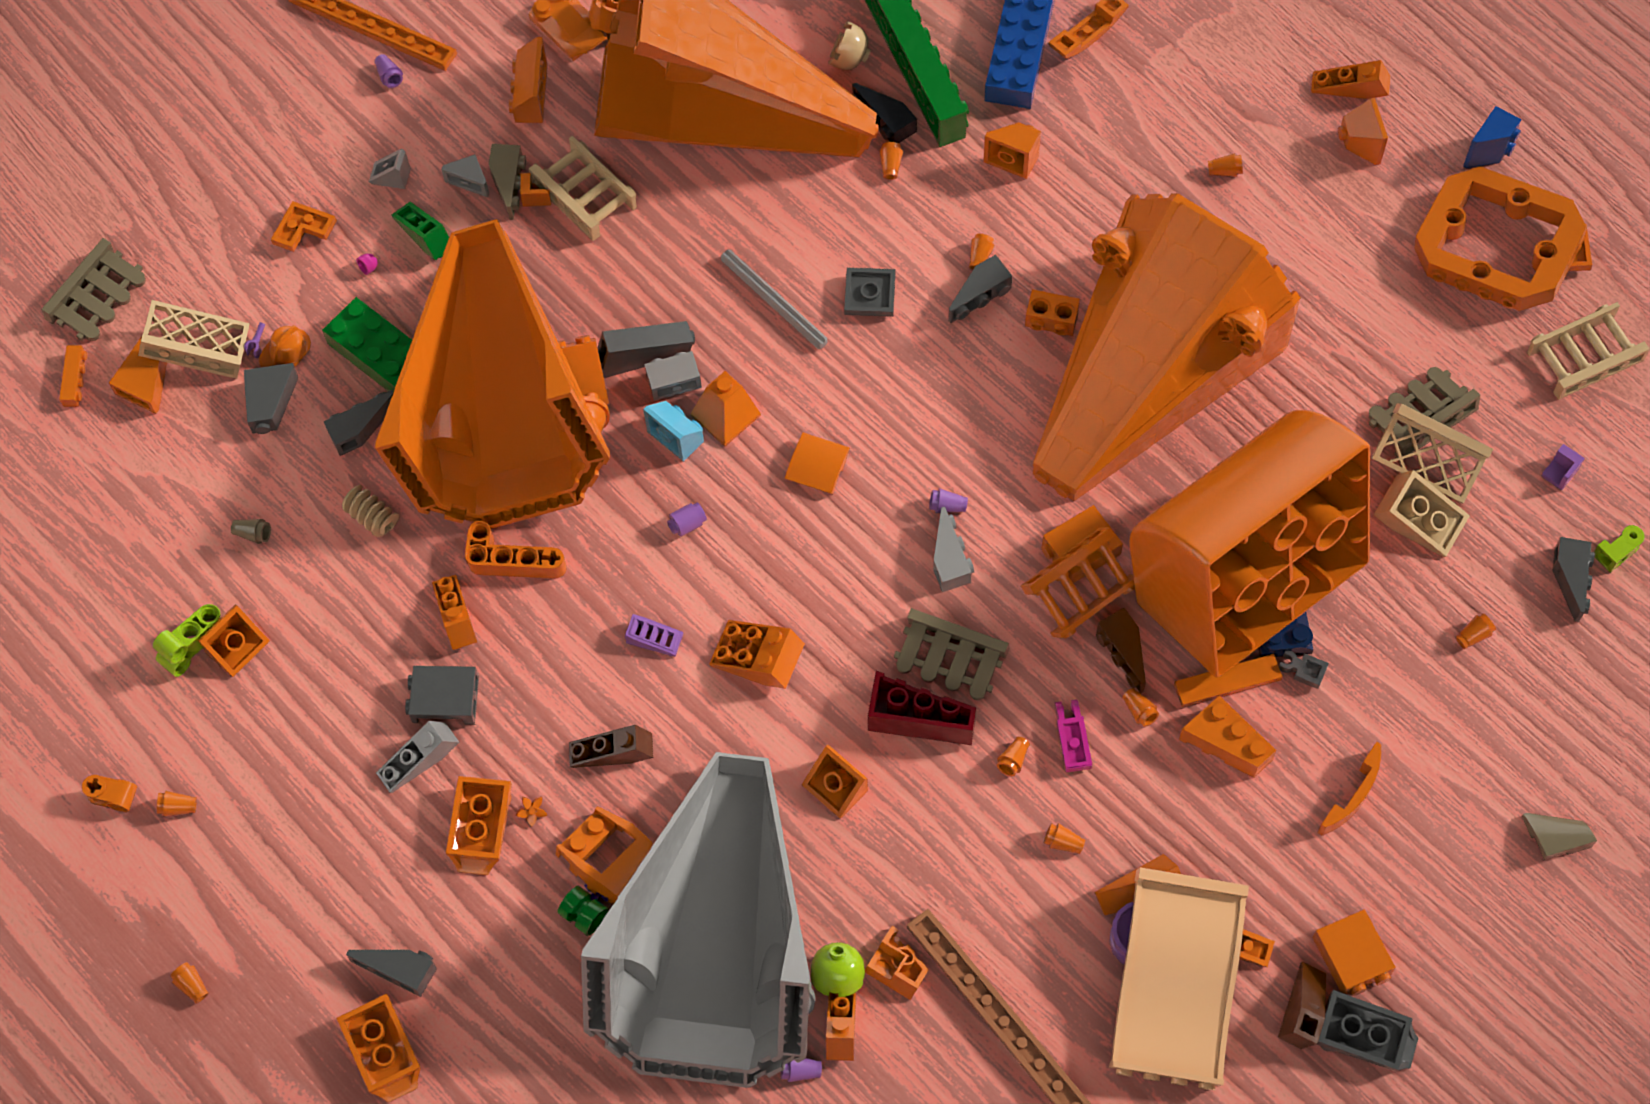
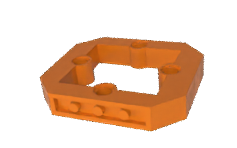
[1414,166,1587,311]

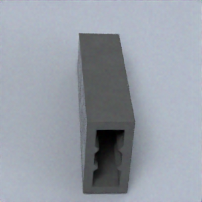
[597,321,695,378]

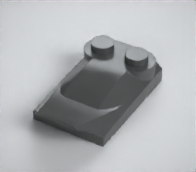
[1317,990,1419,1072]

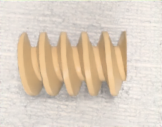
[342,485,400,537]

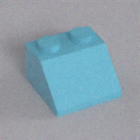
[643,401,704,462]

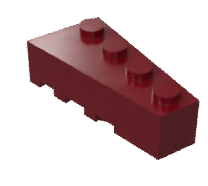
[868,670,976,746]

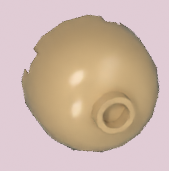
[828,21,871,70]

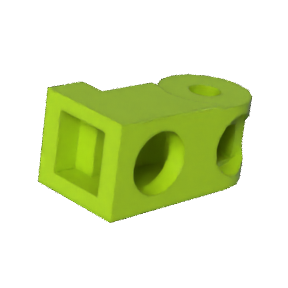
[1594,525,1645,573]

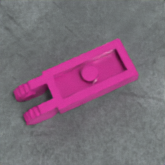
[1055,699,1092,772]

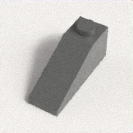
[346,950,437,997]

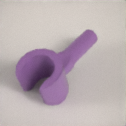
[244,322,265,358]

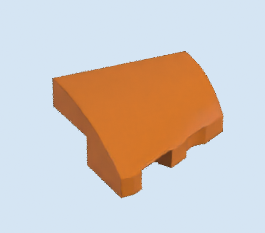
[865,926,928,1000]

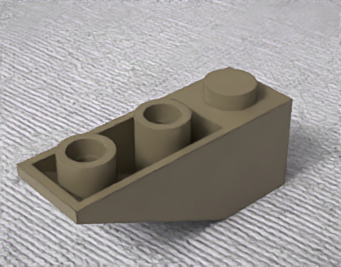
[489,144,526,219]

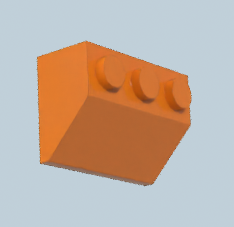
[509,37,548,123]

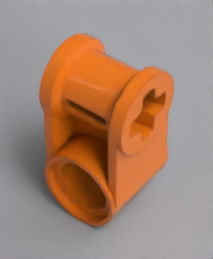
[82,775,137,812]

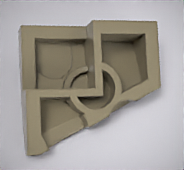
[1522,813,1597,860]

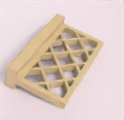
[138,300,250,379]
[1371,403,1493,503]

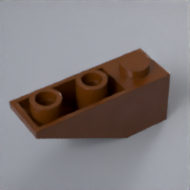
[1096,608,1146,694]
[569,725,653,768]
[1278,962,1326,1049]

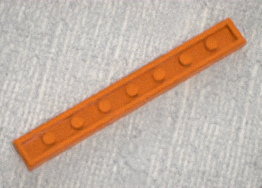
[288,0,457,71]

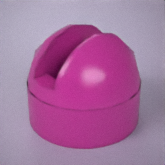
[356,253,378,275]

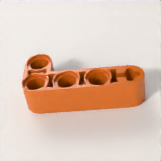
[465,521,567,579]

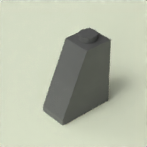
[244,363,298,434]

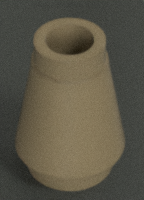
[231,519,271,544]

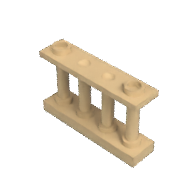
[529,136,637,241]
[1527,302,1650,400]

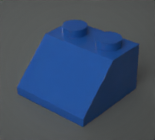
[1463,106,1522,169]

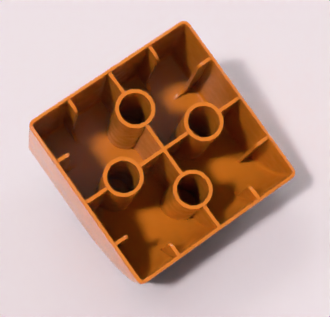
[1129,410,1370,678]

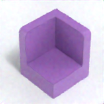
[1542,444,1585,490]

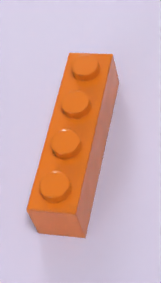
[59,345,87,407]

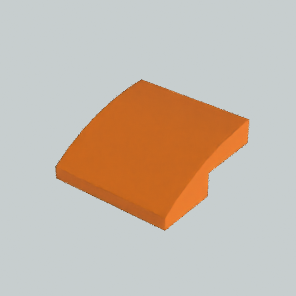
[784,432,850,494]

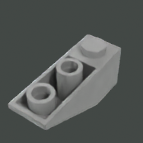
[933,507,974,592]
[376,721,460,793]

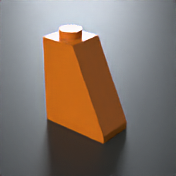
[109,336,167,414]

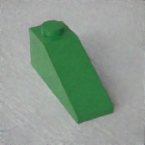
[391,202,449,260]

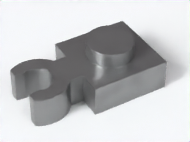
[1279,650,1329,689]

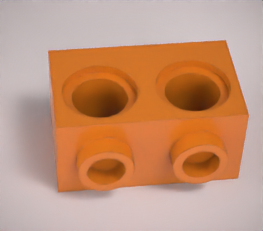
[1025,289,1080,336]

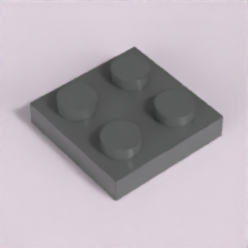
[844,268,896,317]

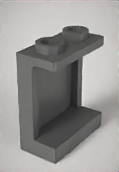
[405,666,479,725]

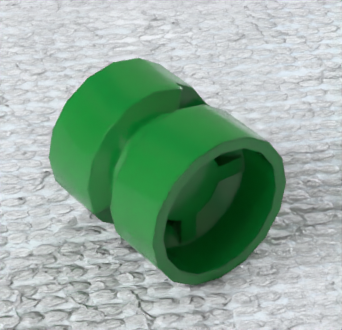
[557,885,609,936]

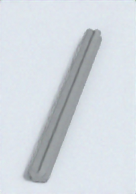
[721,250,827,349]

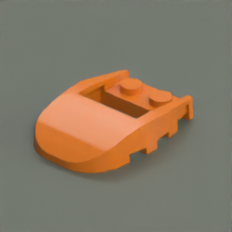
[555,806,654,904]

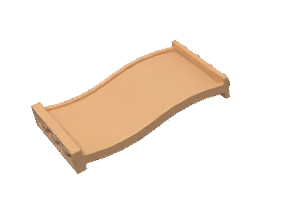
[1109,867,1249,1091]

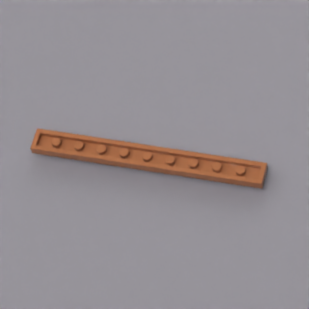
[907,909,1091,1104]

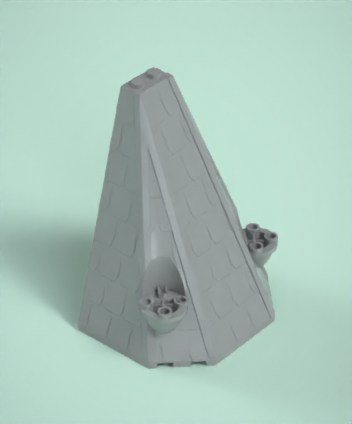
[581,752,816,1088]

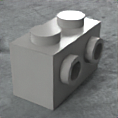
[644,351,702,401]

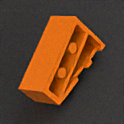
[1179,695,1277,778]

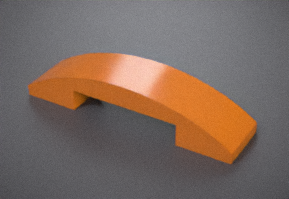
[1048,0,1129,59]
[1318,742,1382,836]

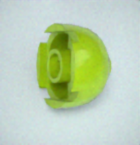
[811,942,865,997]

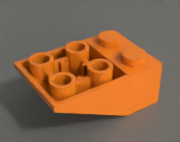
[709,620,805,689]

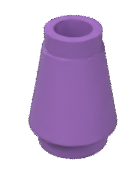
[374,54,403,88]
[929,488,968,513]
[781,1058,822,1082]

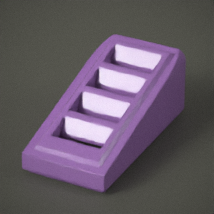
[625,614,683,657]

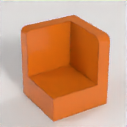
[520,173,551,207]

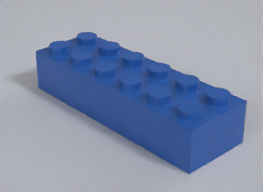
[984,0,1055,109]

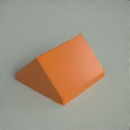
[198,604,270,677]
[801,745,868,818]

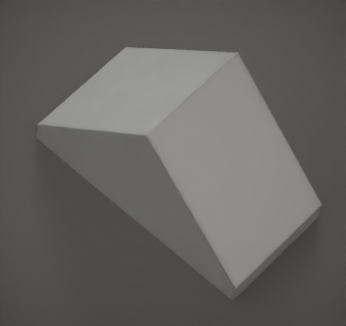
[369,149,411,189]
[441,154,489,197]

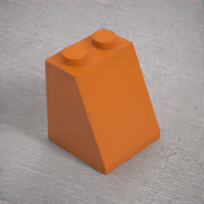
[558,335,609,404]

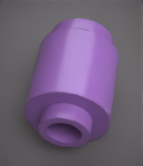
[667,502,707,537]

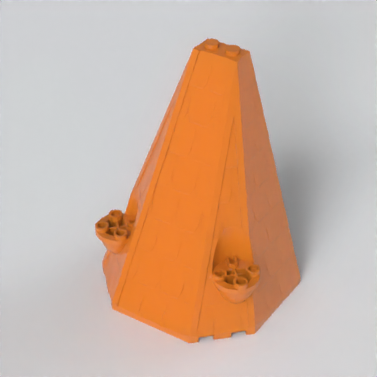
[594,0,879,157]
[1033,193,1301,501]
[375,219,610,529]

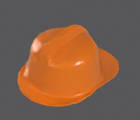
[259,325,311,367]

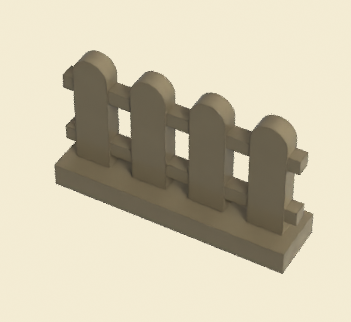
[41,238,146,341]
[1369,367,1480,460]
[894,608,1009,700]

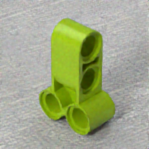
[153,604,221,677]

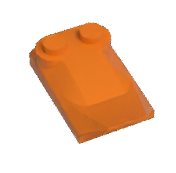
[528,0,609,61]
[446,776,512,875]
[336,994,421,1103]

